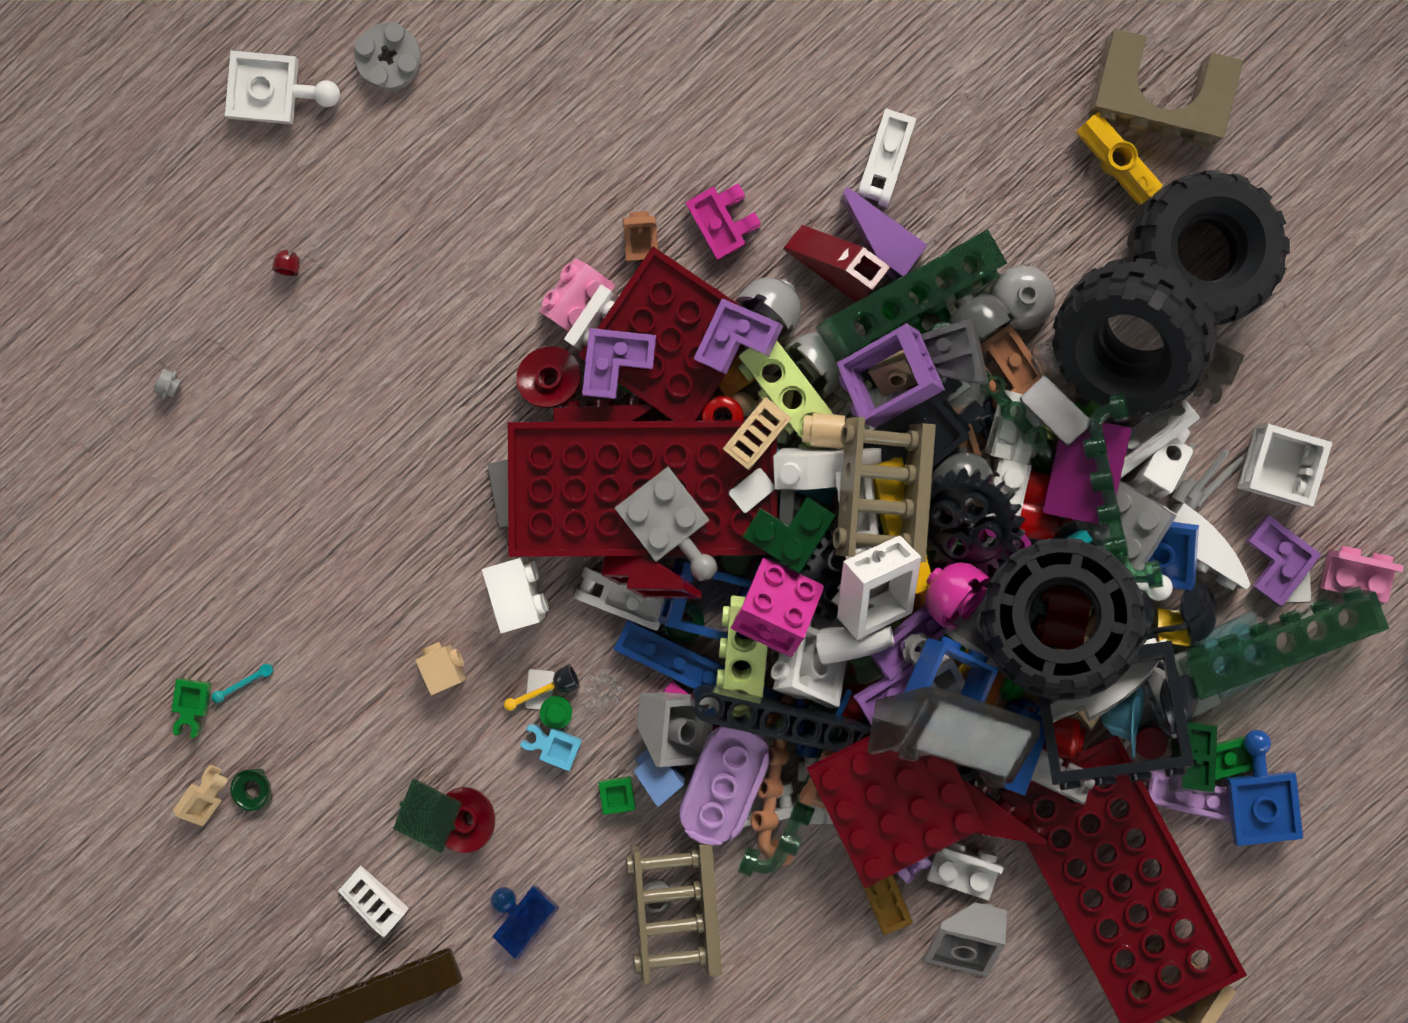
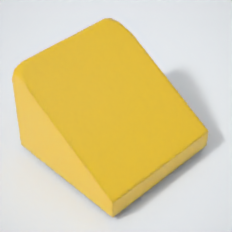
[1154,608,1191,646]

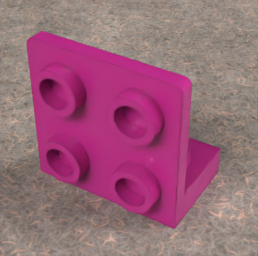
[730,558,824,657]

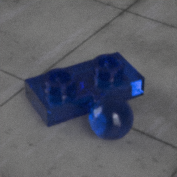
[491,886,560,959]

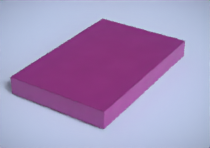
[1043,420,1132,527]

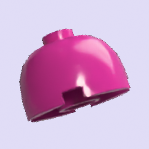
[925,562,991,631]

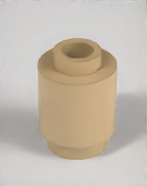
[802,413,846,449]

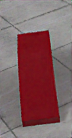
[601,556,702,599]

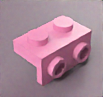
[540,259,615,332]

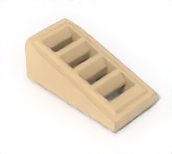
[723,397,791,470]

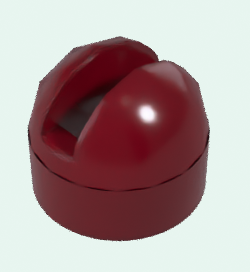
[272,250,300,276]

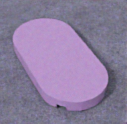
[679,726,769,846]

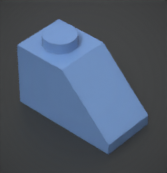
[634,748,685,807]

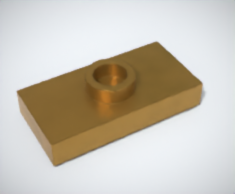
[861,875,913,936]

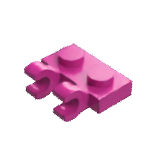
[685,183,761,261]

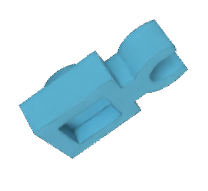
[520,724,582,771]

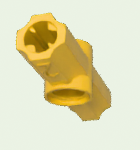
[1075,111,1163,206]

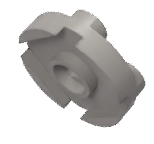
[355,22,422,91]

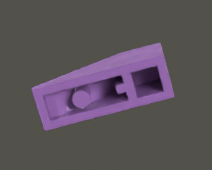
[841,187,927,281]

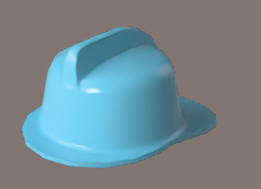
[1101,686,1144,758]

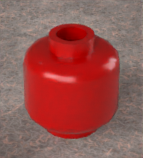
[701,396,744,421]
[1043,716,1086,760]

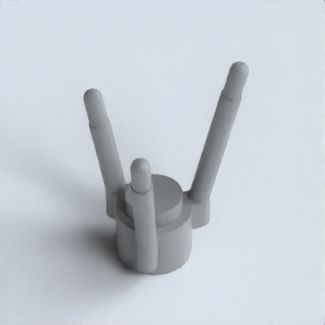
[1171,443,1245,510]

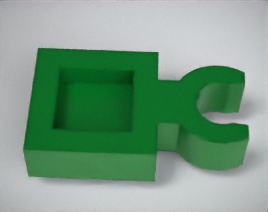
[171,678,212,738]

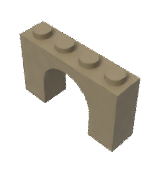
[1088,29,1244,147]

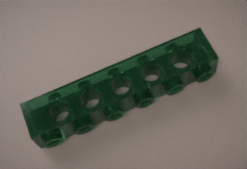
[816,229,1007,362]
[1178,586,1389,700]

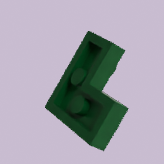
[742,497,837,573]

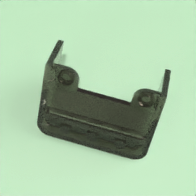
[867,687,1041,788]

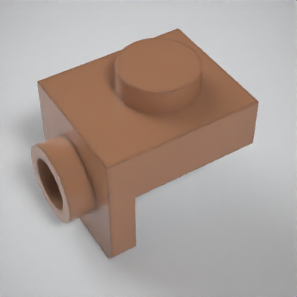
[622,211,658,262]

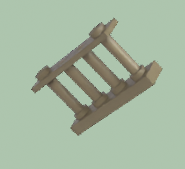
[833,417,936,562]
[626,841,722,984]

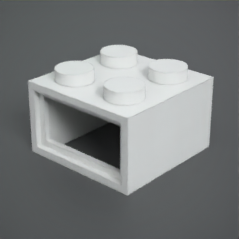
[1237,424,1333,507]
[482,557,549,634]

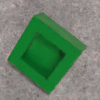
[598,776,636,815]

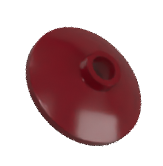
[516,346,581,408]
[434,787,495,853]

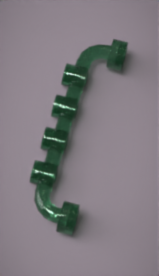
[928,322,1056,474]
[1083,393,1164,589]
[737,700,840,877]

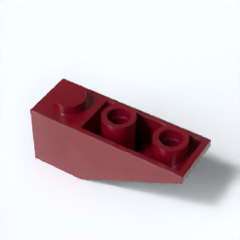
[783,225,890,306]
[553,398,654,422]
[963,777,1047,845]

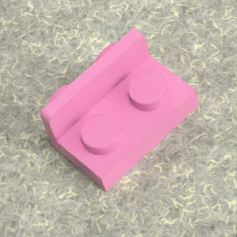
[1319,546,1404,603]

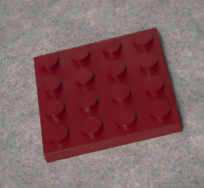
[579,246,745,421]
[806,707,985,888]

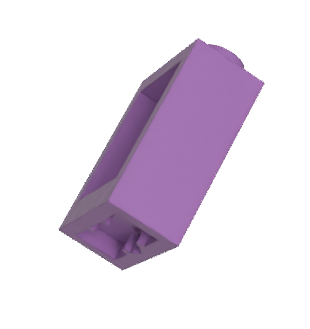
[837,323,945,428]

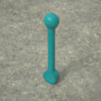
[211,663,274,703]

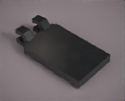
[863,378,985,467]

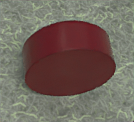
[1136,725,1168,760]

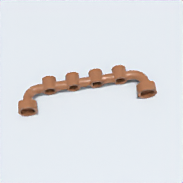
[750,694,816,866]

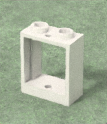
[837,536,921,640]

